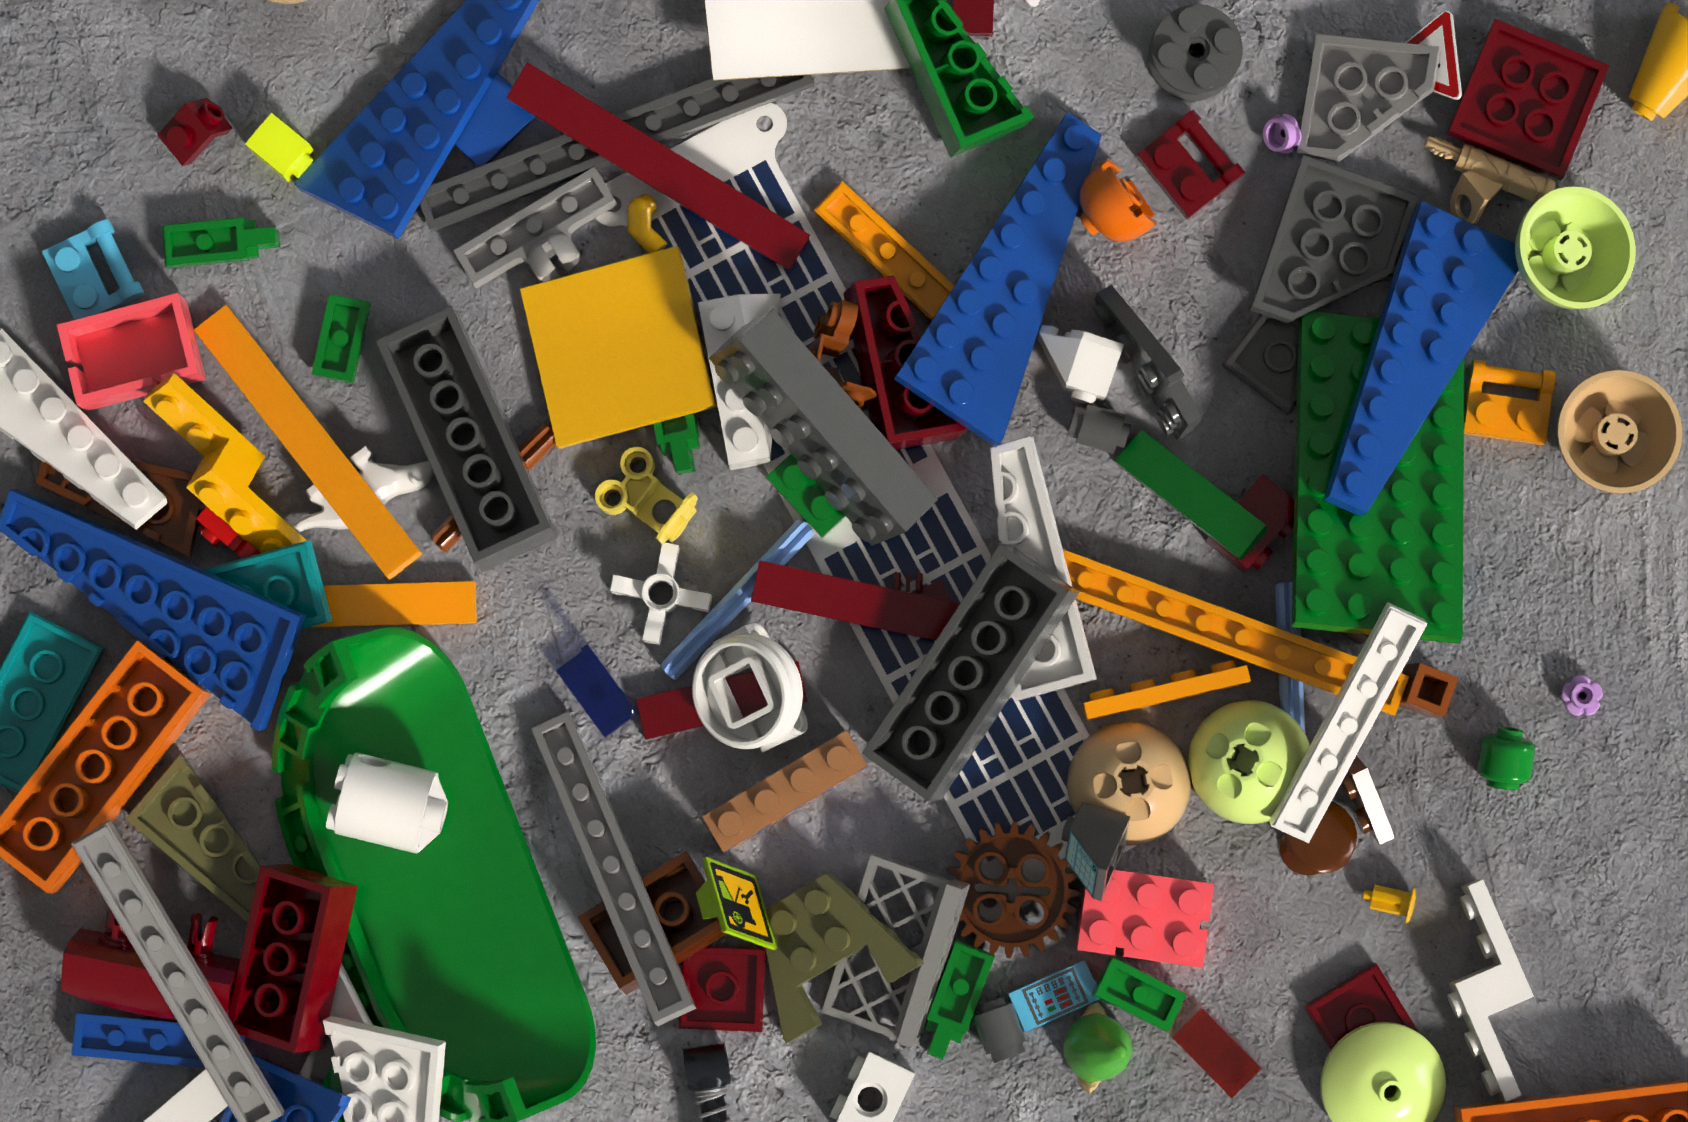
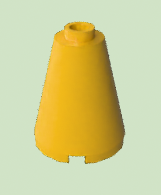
[1628,2,1688,122]

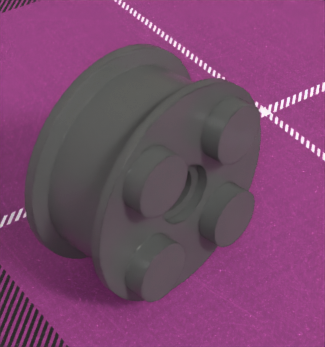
[1148,4,1243,101]

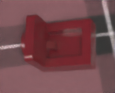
[157,98,232,166]

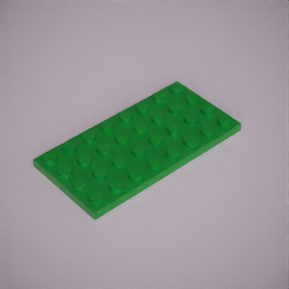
[1292,311,1464,644]

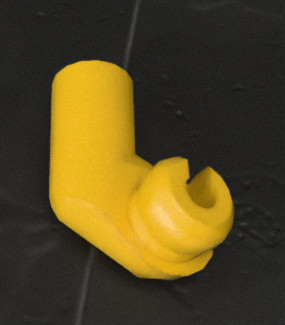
[628,194,667,253]

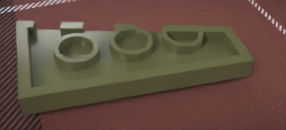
[126,755,261,923]

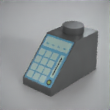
[1061,802,1130,901]

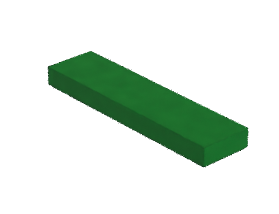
[1115,430,1268,561]

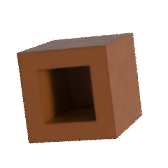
[1399,663,1459,718]

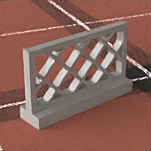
[821,853,970,1049]

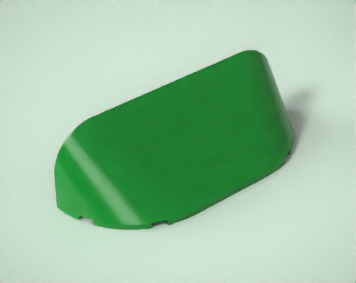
[272,627,596,1122]

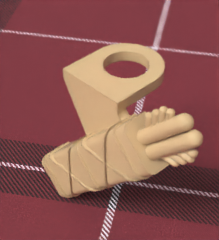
[1424,136,1556,225]

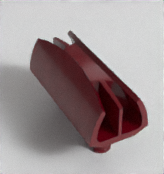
[61,906,240,1020]

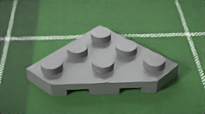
[1297,34,1440,162]

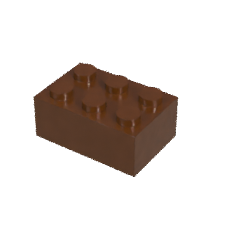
[578,851,727,995]

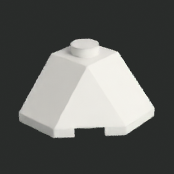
[1038,325,1124,405]

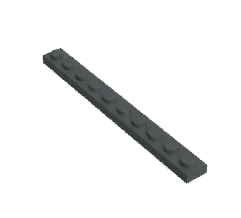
[420,75,814,232]

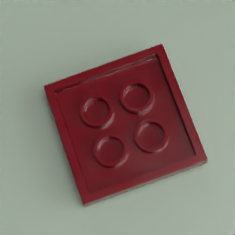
[1447,19,1610,181]

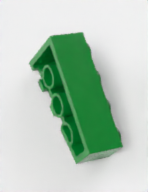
[884,0,1034,158]

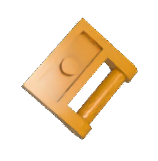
[1464,359,1556,446]

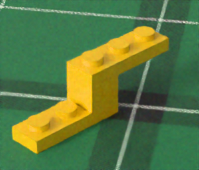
[143,373,307,553]

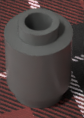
[1067,403,1131,454]
[973,997,1026,1063]

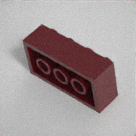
[228,864,358,1053]

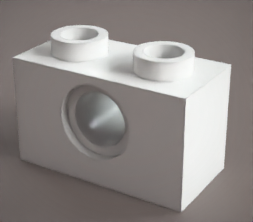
[829,1051,915,1122]

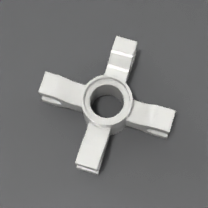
[610,543,712,645]

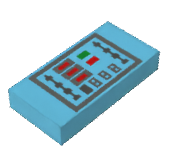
[1008,960,1100,1032]

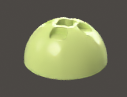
[1515,186,1636,309]
[1188,700,1310,824]

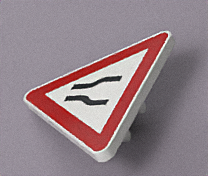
[1405,11,1462,100]

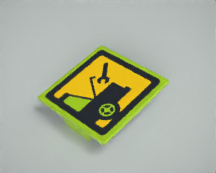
[696,857,777,950]

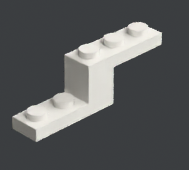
[1447,879,1534,1102]

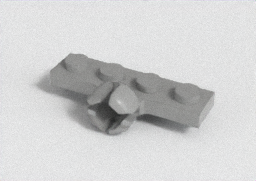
[453,166,617,289]

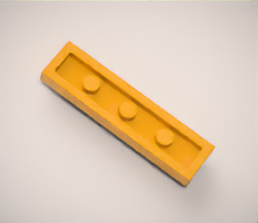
[1081,660,1251,721]

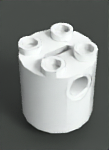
[326,752,448,854]

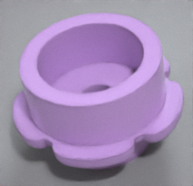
[1263,114,1301,154]
[1561,675,1603,716]

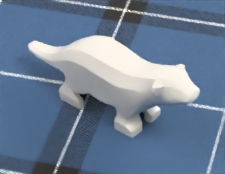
[291,446,434,533]

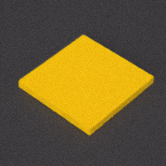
[520,246,718,449]

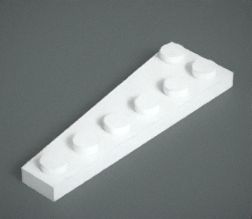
[0,329,168,530]
[990,436,1097,701]

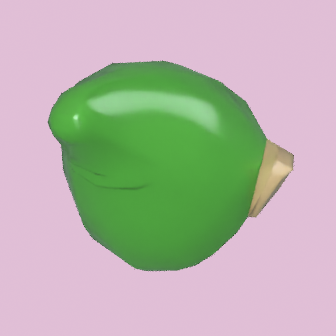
[1063,1002,1133,1094]

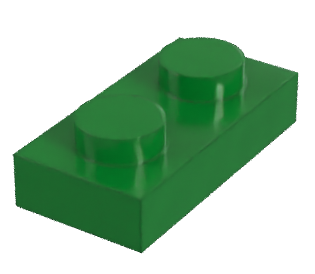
[311,294,371,384]
[766,454,846,539]
[1091,957,1187,1032]

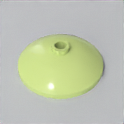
[1320,1022,1446,1122]

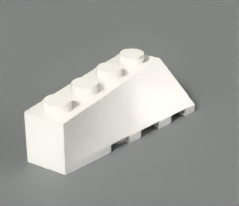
[698,294,781,471]

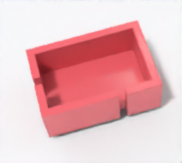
[57,293,207,411]
[1074,870,1214,968]

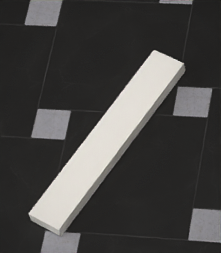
[1269,602,1428,843]

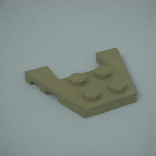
[765,872,924,1044]

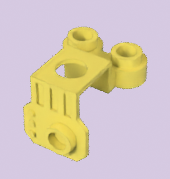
[595,447,698,545]

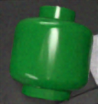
[1478,726,1535,790]

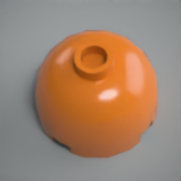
[1079,158,1157,242]

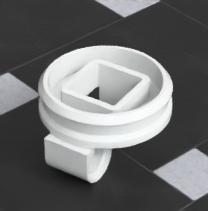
[692,623,808,753]

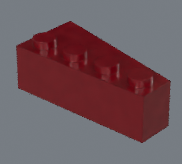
[843,276,968,450]

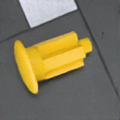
[1362,885,1416,924]

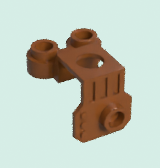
[809,299,877,409]

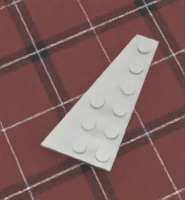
[323,1016,446,1122]

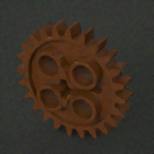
[946,821,1081,958]

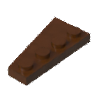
[35,460,203,557]

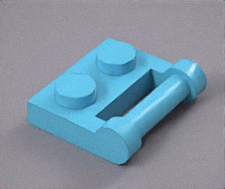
[42,219,144,320]

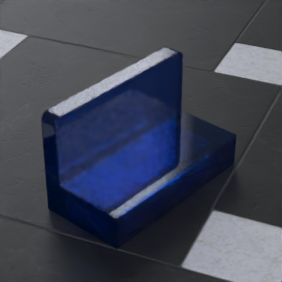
[556,644,639,738]

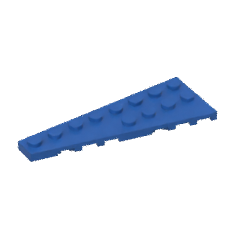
[295,0,540,239]
[1323,201,1519,516]

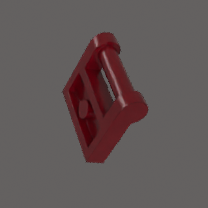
[1136,109,1246,220]

